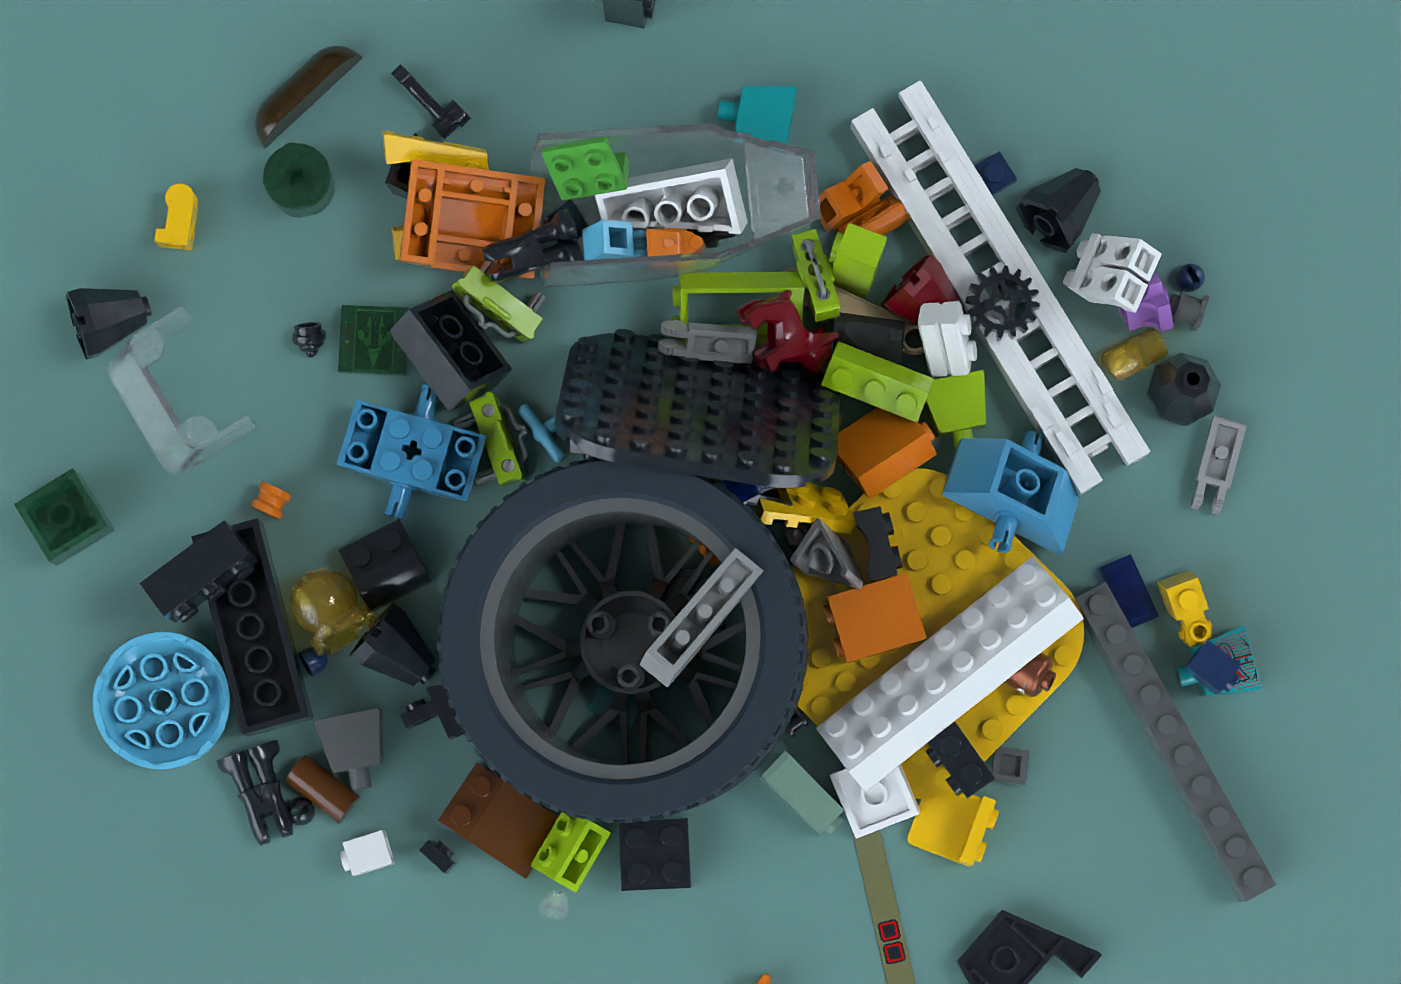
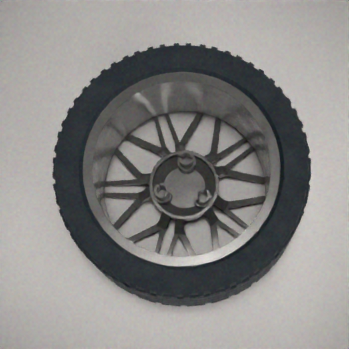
[437,457,809,823]

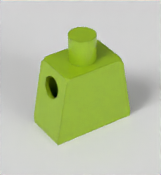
[924,370,986,450]

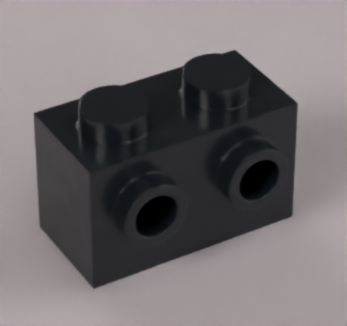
[925,721,996,798]

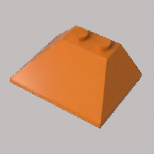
[399,159,546,279]

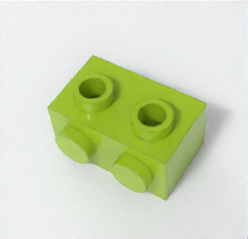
[530,812,611,893]

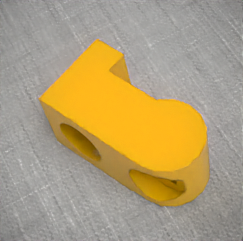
[154,183,198,251]

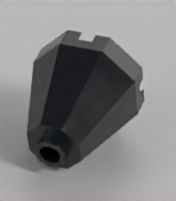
[1016,168,1101,253]
[66,288,152,360]
[1147,352,1221,426]
[349,602,436,686]

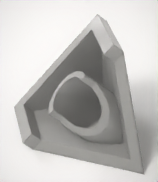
[790,517,863,589]

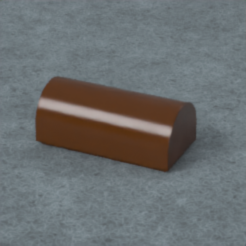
[285,755,361,824]

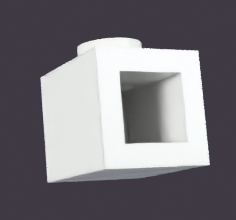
[339,830,395,876]

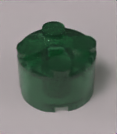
[263,142,335,217]

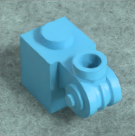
[582,220,648,265]

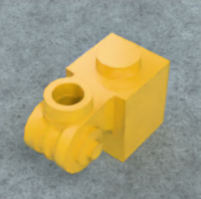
[1157,570,1213,648]

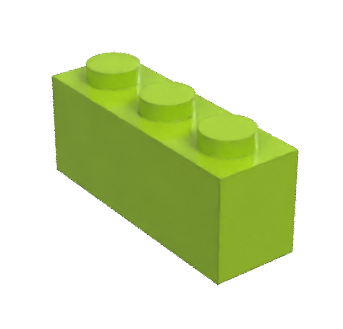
[828,223,887,300]
[821,341,934,422]

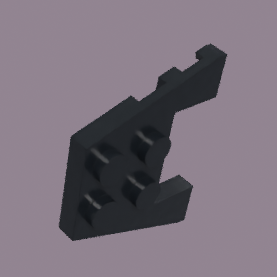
[956,910,1102,984]

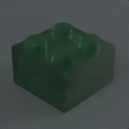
[14,468,115,566]

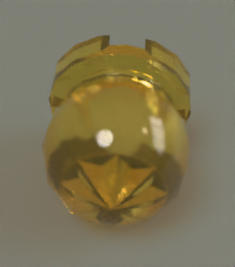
[290,568,376,656]

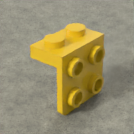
[907,790,999,867]

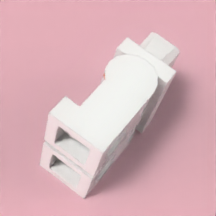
[1063,233,1162,313]

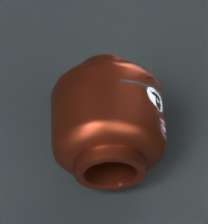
[1006,653,1056,697]

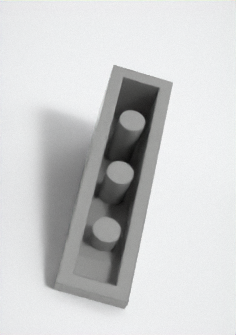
[640,548,764,688]

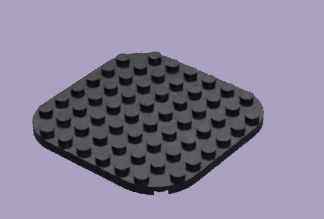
[554,329,840,488]

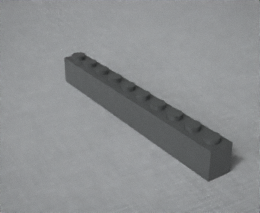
[1075,582,1276,902]

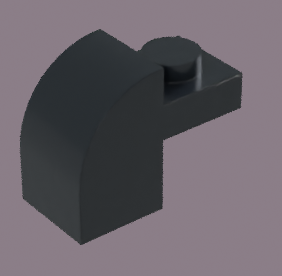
[400,685,464,740]

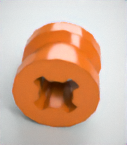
[250,481,292,520]

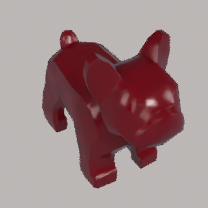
[736,289,839,373]

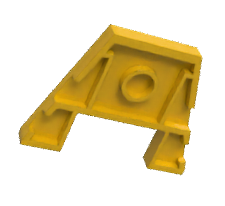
[382,131,489,260]
[755,482,855,534]

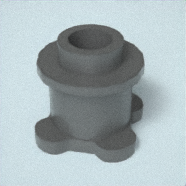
[1170,290,1209,331]

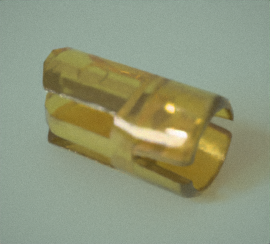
[1101,327,1168,381]

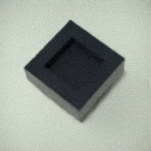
[419,840,457,874]

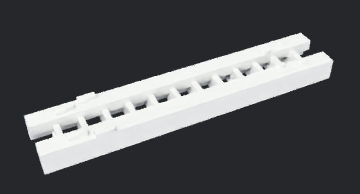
[850,80,1151,497]

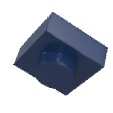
[974,151,1017,196]

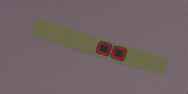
[852,830,916,984]

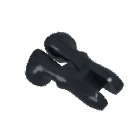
[481,208,586,282]
[216,740,293,846]

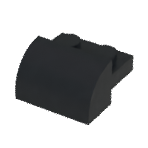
[339,519,432,613]

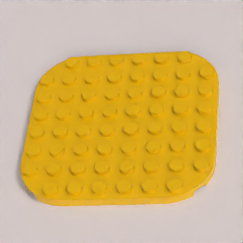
[791,468,1084,799]

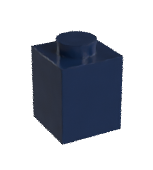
[1182,640,1241,695]

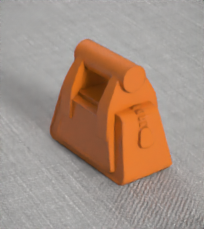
[646,228,706,266]

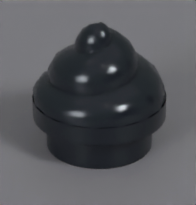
[292,322,326,358]

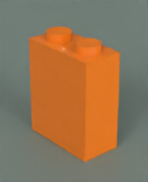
[837,407,937,499]
[823,573,927,663]

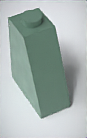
[761,750,844,836]

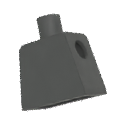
[314,708,383,791]

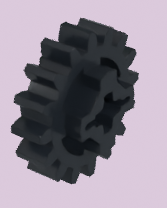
[965,265,1040,341]

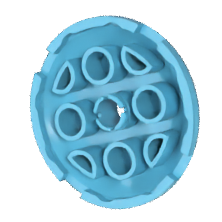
[93,632,231,770]

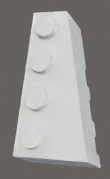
[595,158,748,234]

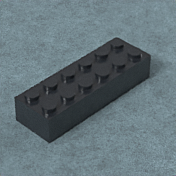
[191,518,314,737]

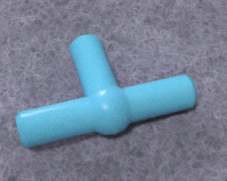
[517,404,566,463]

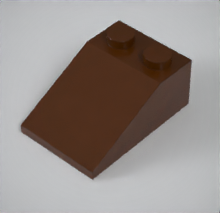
[438,763,558,879]

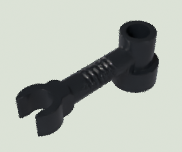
[391,64,471,139]

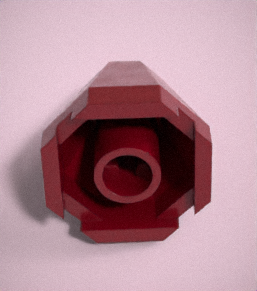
[880,254,966,326]

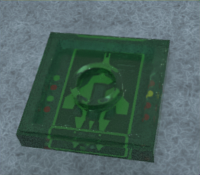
[338,305,409,376]

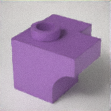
[1117,270,1174,333]

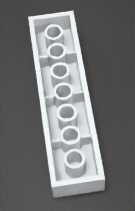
[816,556,1084,792]

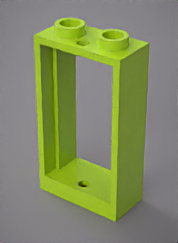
[671,272,804,348]

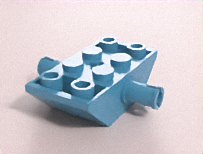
[337,384,487,520]
[941,431,1079,556]

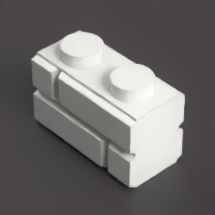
[918,301,977,377]

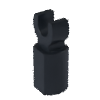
[784,522,808,553]

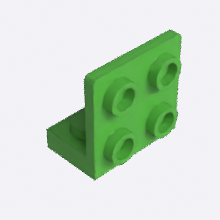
[541,137,630,201]

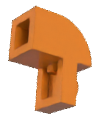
[809,161,889,232]

